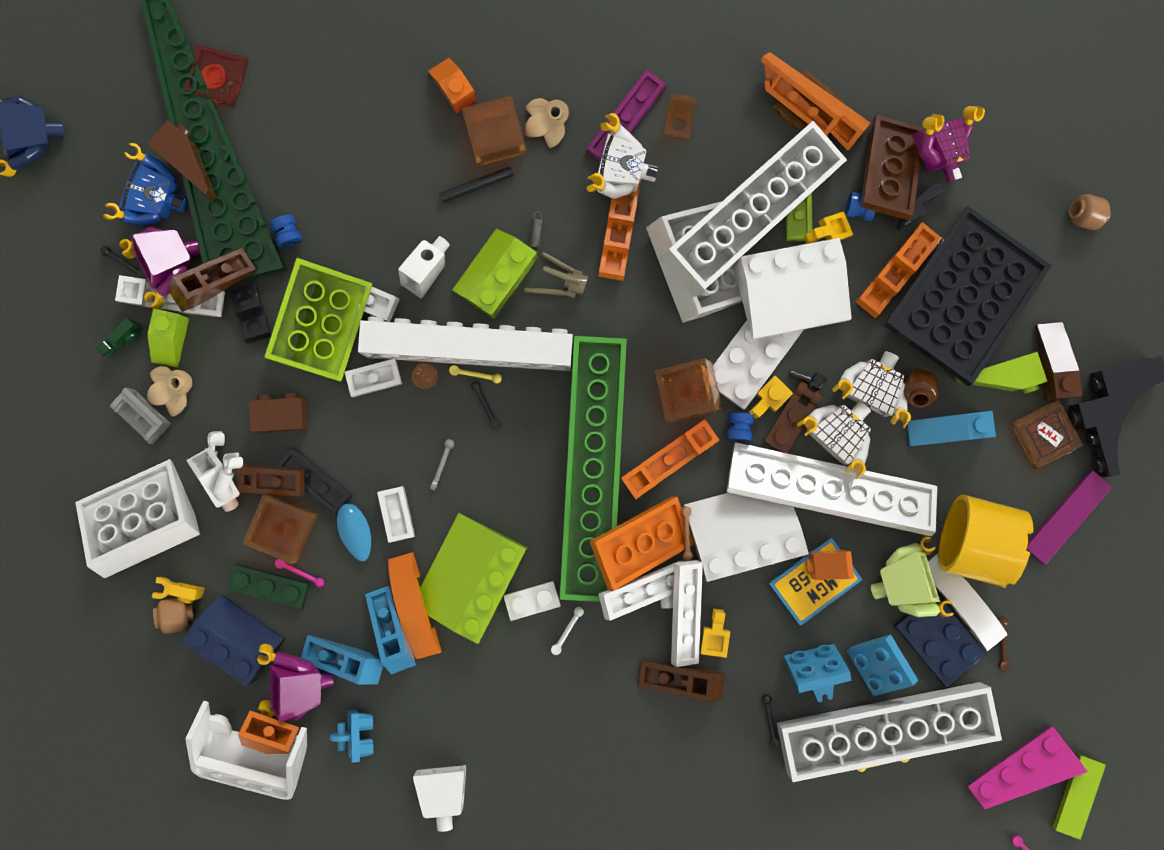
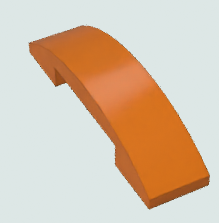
[620,419,720,500]
[388,552,442,659]

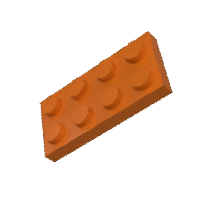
[590,497,694,591]

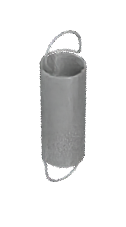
[529,212,542,252]

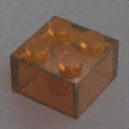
[462,95,526,166]
[655,358,723,423]
[242,495,319,564]

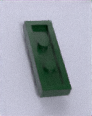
[226,564,310,609]

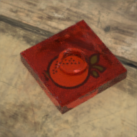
[183,44,249,107]

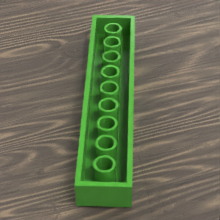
[560,336,627,602]

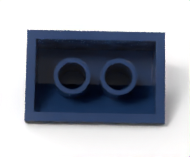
[181,595,285,687]

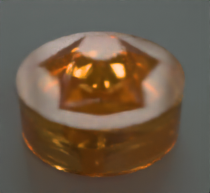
[412,363,438,390]

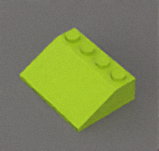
[264,258,373,382]
[420,513,528,644]

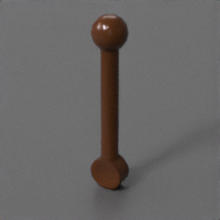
[998,616,1010,671]

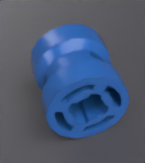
[845,191,876,222]
[269,214,303,249]
[726,412,754,441]

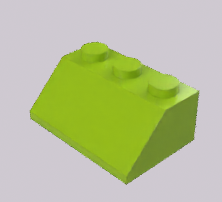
[452,228,538,320]

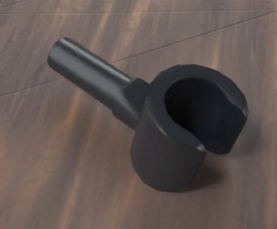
[789,370,827,390]

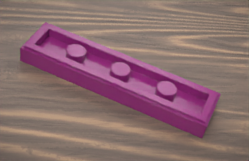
[586,69,666,163]
[1026,470,1113,565]

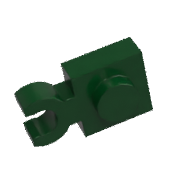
[96,318,143,358]

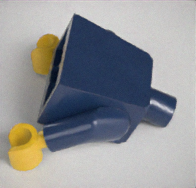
[0,96,64,177]

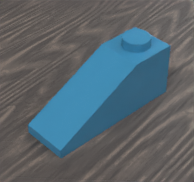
[906,411,996,447]
[365,585,416,674]
[301,635,383,685]

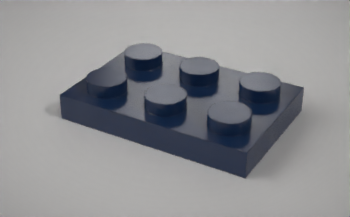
[894,596,986,687]

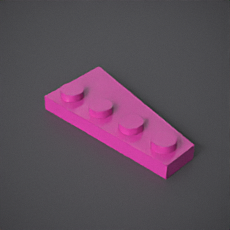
[966,726,1088,809]

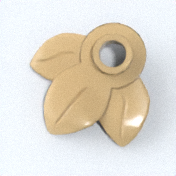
[525,98,569,148]
[147,366,192,417]

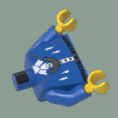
[103,143,188,227]

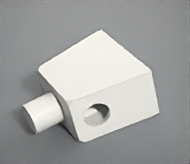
[398,236,450,299]
[413,765,466,832]

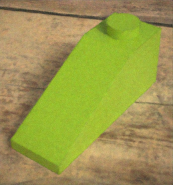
[955,352,1047,394]

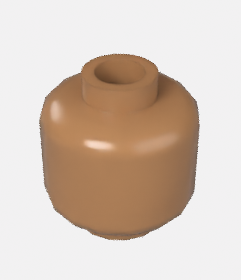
[1069,194,1111,230]
[153,598,194,634]

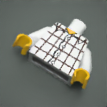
[832,351,911,428]
[797,401,871,479]

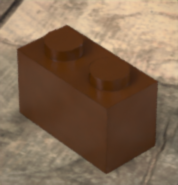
[249,393,309,433]

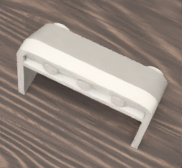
[185,701,307,800]

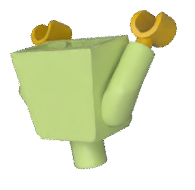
[871,537,954,617]

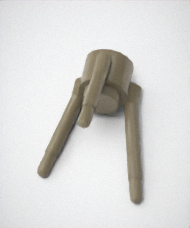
[523,252,588,298]

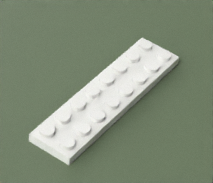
[726,442,937,536]

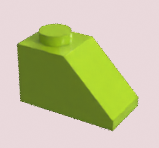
[148,309,189,368]

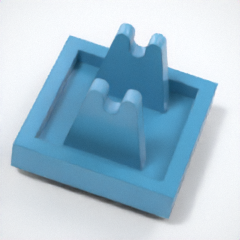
[847,634,918,696]
[784,644,851,702]

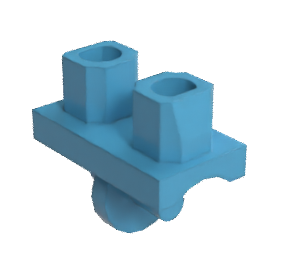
[330,709,373,763]

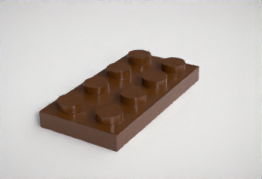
[860,115,925,220]

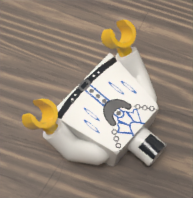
[587,113,658,199]

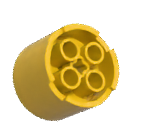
[938,494,1033,588]

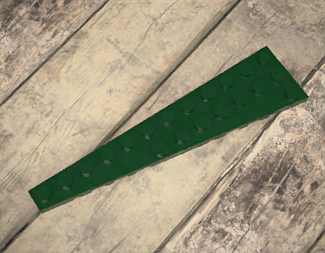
[140,0,286,281]

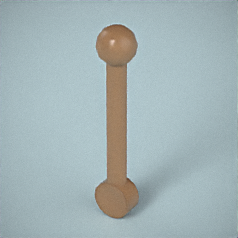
[680,506,693,561]

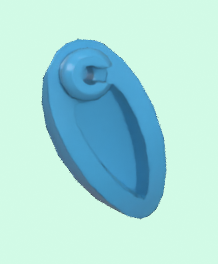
[337,504,371,561]

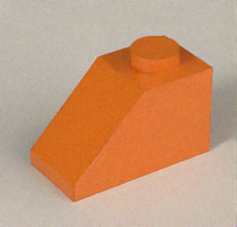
[428,58,477,114]
[805,549,854,580]
[238,711,300,754]

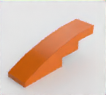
[598,179,641,281]
[856,222,942,318]

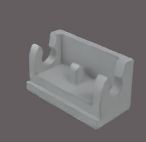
[110,387,172,445]

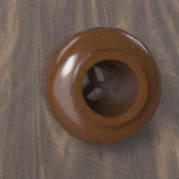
[903,369,938,408]

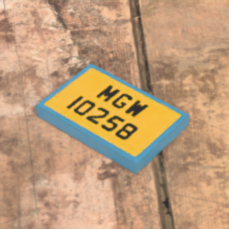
[768,537,863,626]

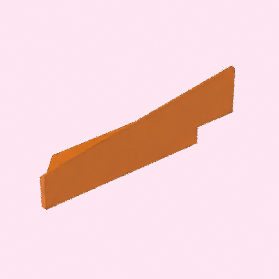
[761,52,871,151]

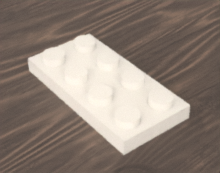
[703,320,803,410]

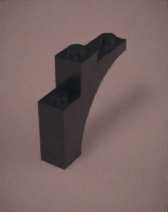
[1068,355,1164,477]

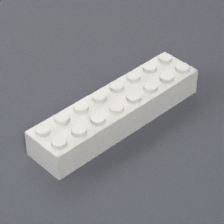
[660,121,847,297]
[358,317,573,371]
[777,682,1002,782]

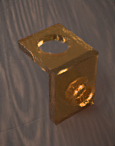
[664,95,697,139]

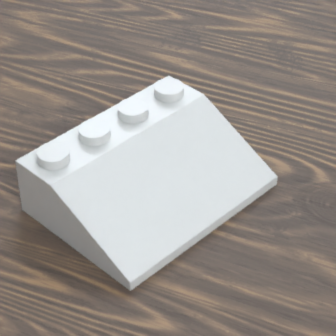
[646,201,743,323]
[734,238,851,340]
[75,459,200,578]
[684,493,809,582]

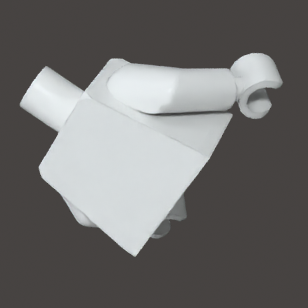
[186,431,243,512]

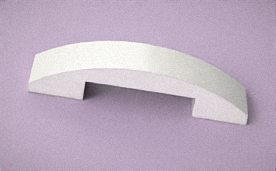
[115,275,225,317]
[928,553,1007,651]

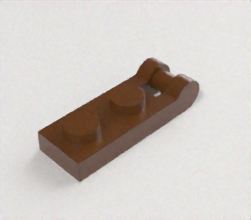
[763,380,823,453]
[234,464,305,497]

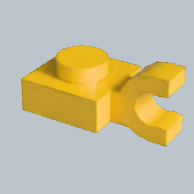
[803,211,853,244]
[748,376,793,420]
[152,576,205,603]
[700,608,730,658]

